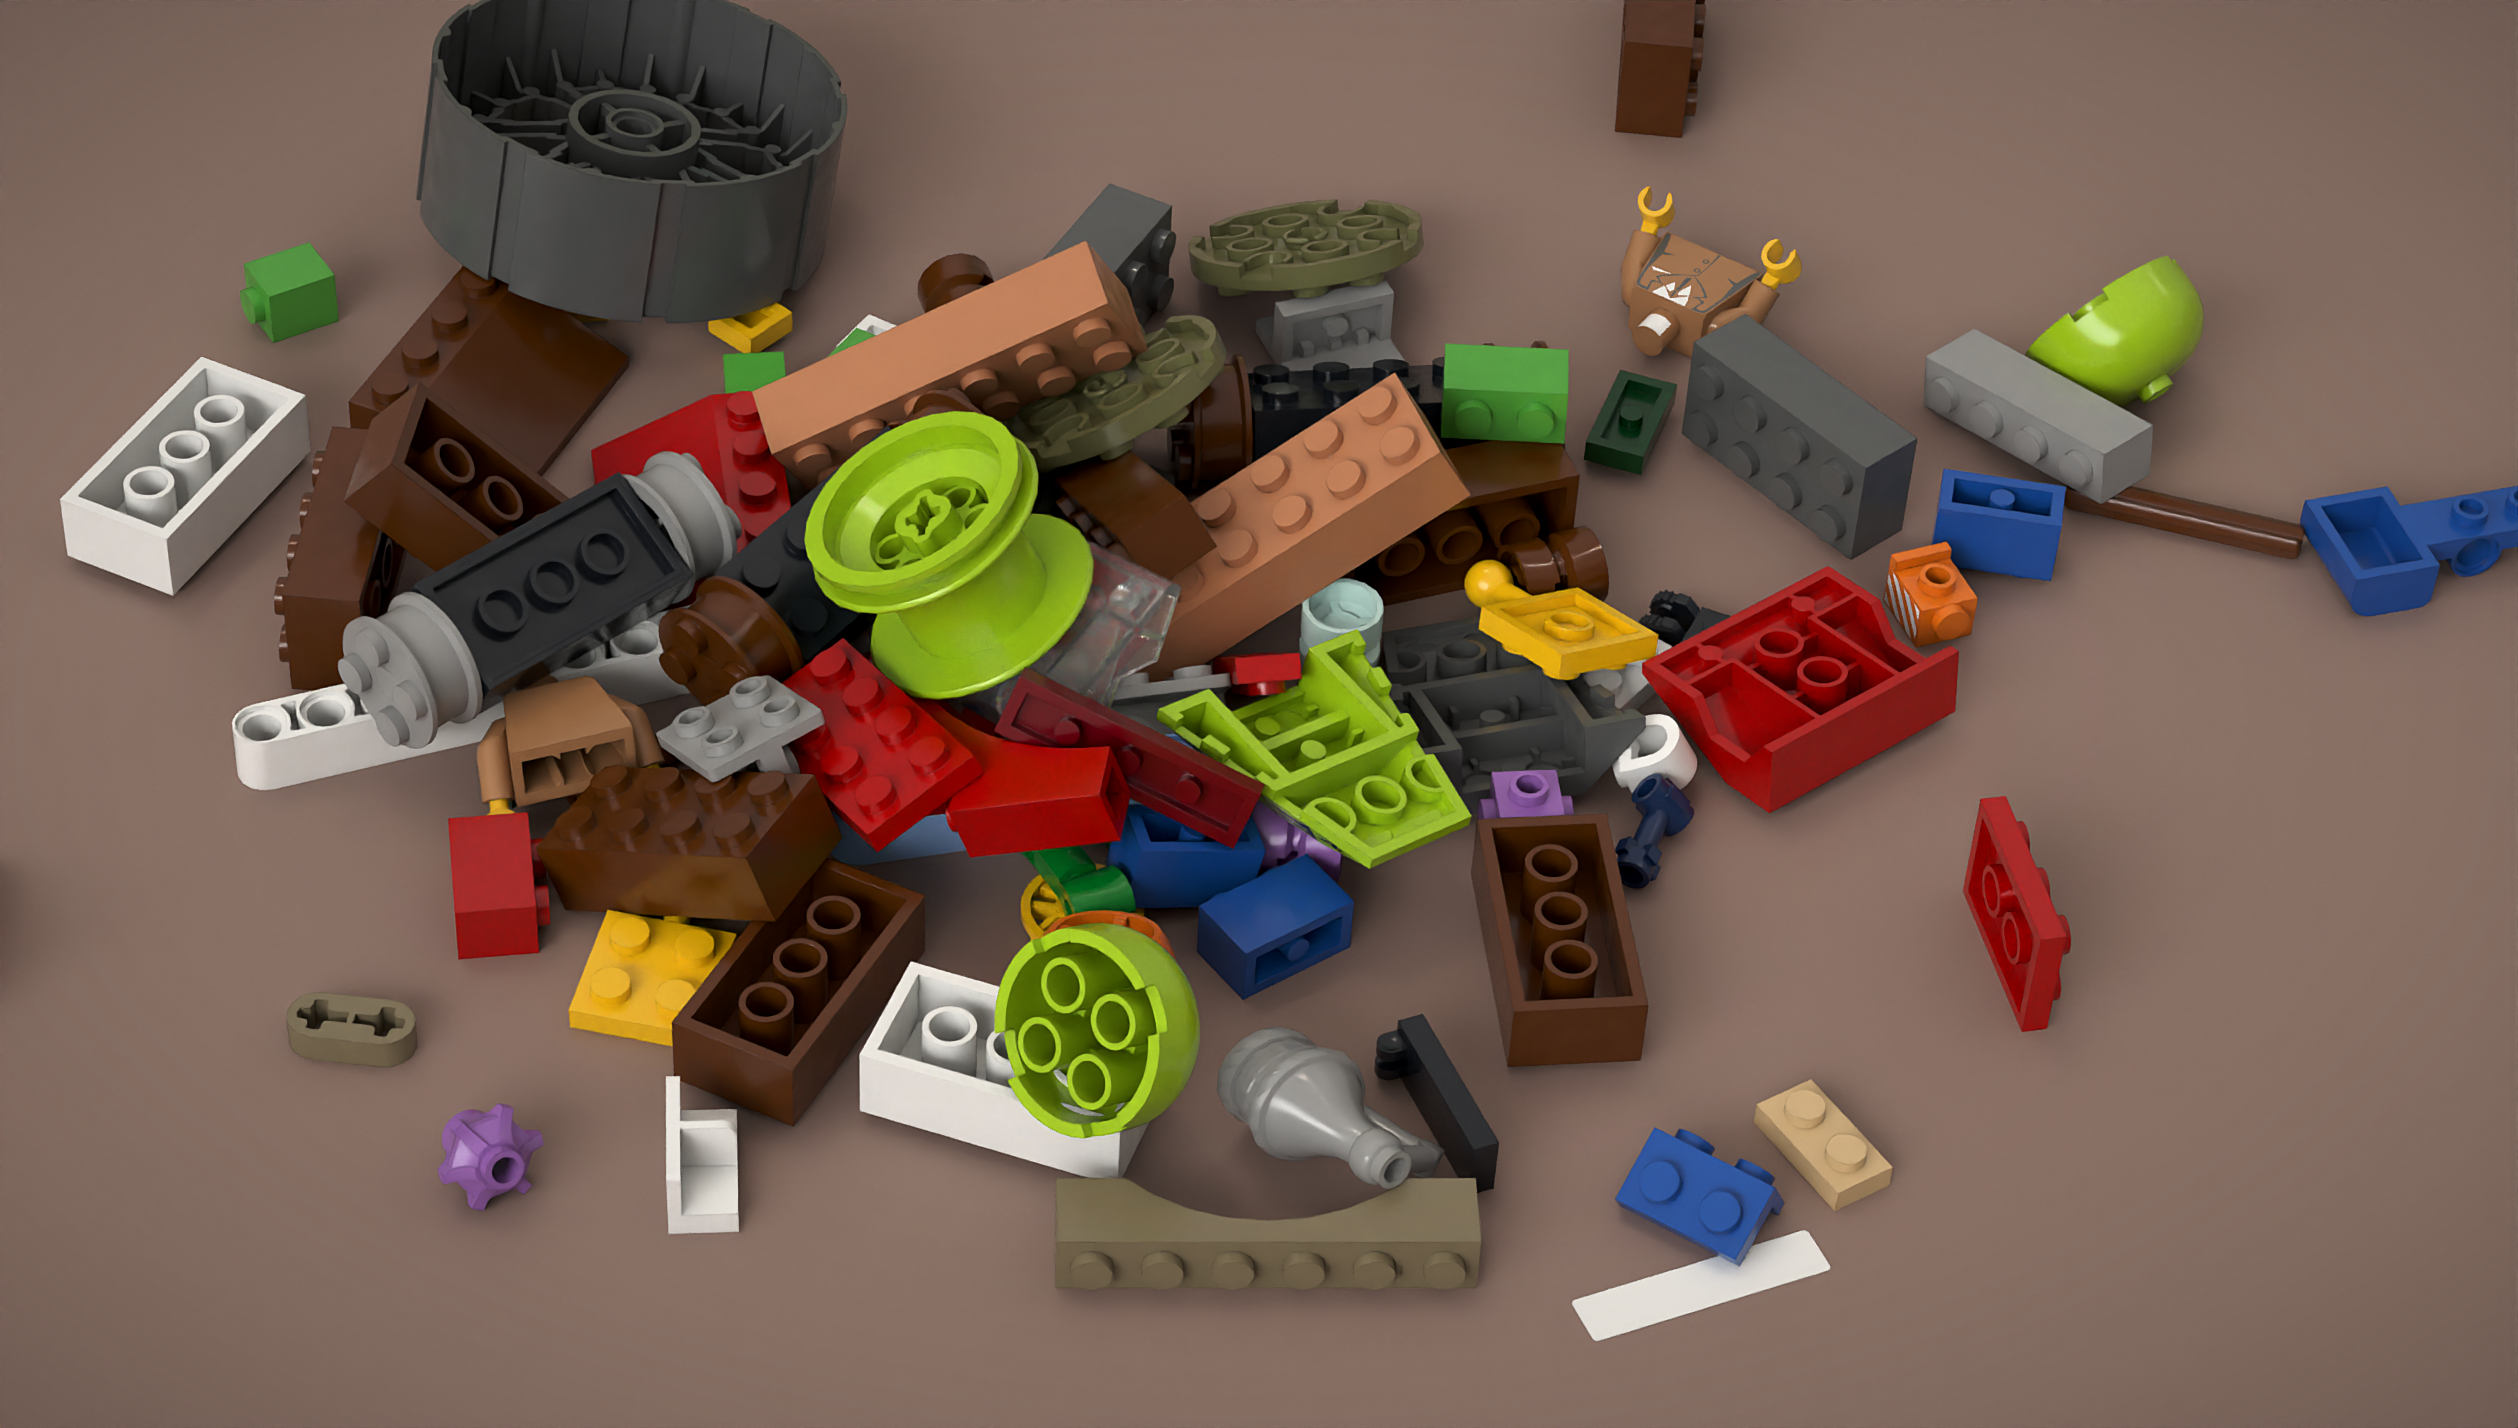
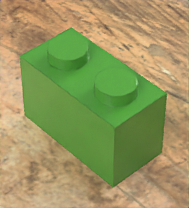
[1441,343,1569,444]

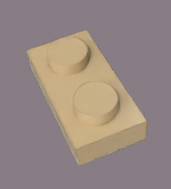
[1754,1079,1893,1211]

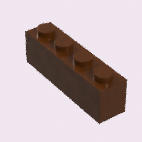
[1051,450,1217,591]

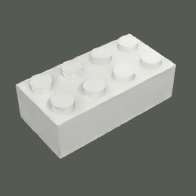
[60,357,311,596]
[859,962,1149,1178]

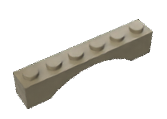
[1054,1178,1482,1290]

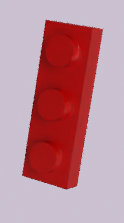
[1213,651,1302,696]

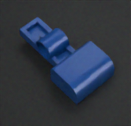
[2300,486,2518,616]

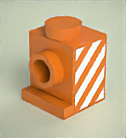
[1883,541,1978,648]

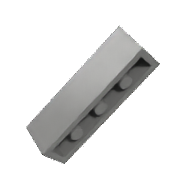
[1924,329,2153,504]

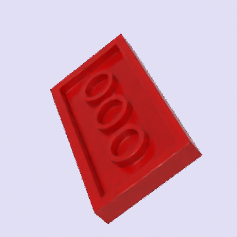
[781,638,984,853]

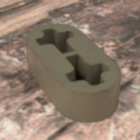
[286,992,417,1067]

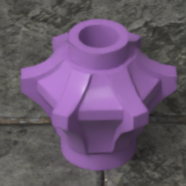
[437,1103,544,1211]

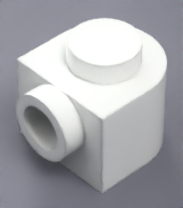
[1612,714,1697,794]

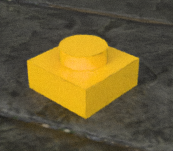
[708,302,793,353]

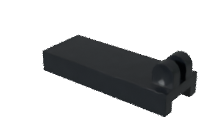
[1374,1014,1499,1193]

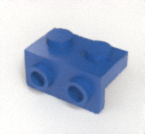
[1615,1127,1785,1267]

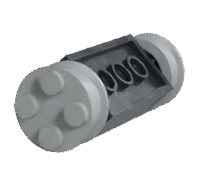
[338,451,742,749]

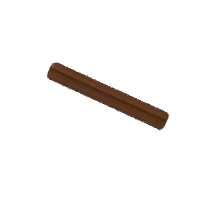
[2064,485,2304,560]

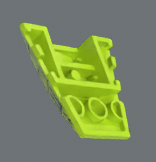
[1156,629,1472,869]

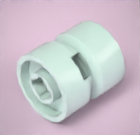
[1298,578,1384,671]

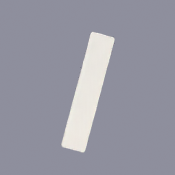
[1572,1230,1830,1341]

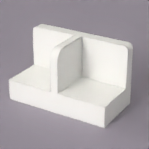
[666,1076,739,1234]

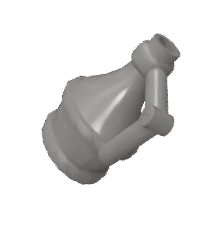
[1217,1026,1445,1189]

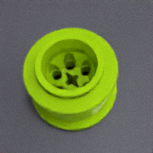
[804,411,1094,700]

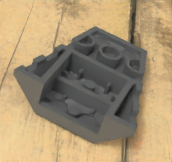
[1382,616,1646,814]

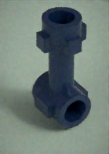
[1615,773,1694,889]

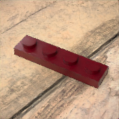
[994,667,1265,849]

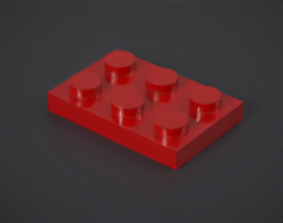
[1963,796,2071,1032]

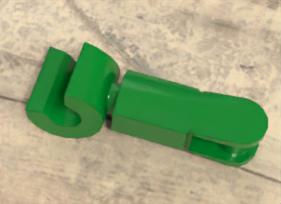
[1020,845,1136,916]

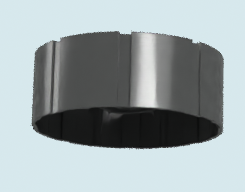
[416,0,847,324]

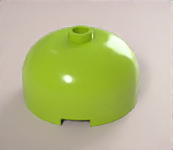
[2025,255,2204,407]
[994,923,1200,1139]

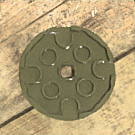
[1188,199,1424,298]
[999,315,1227,475]

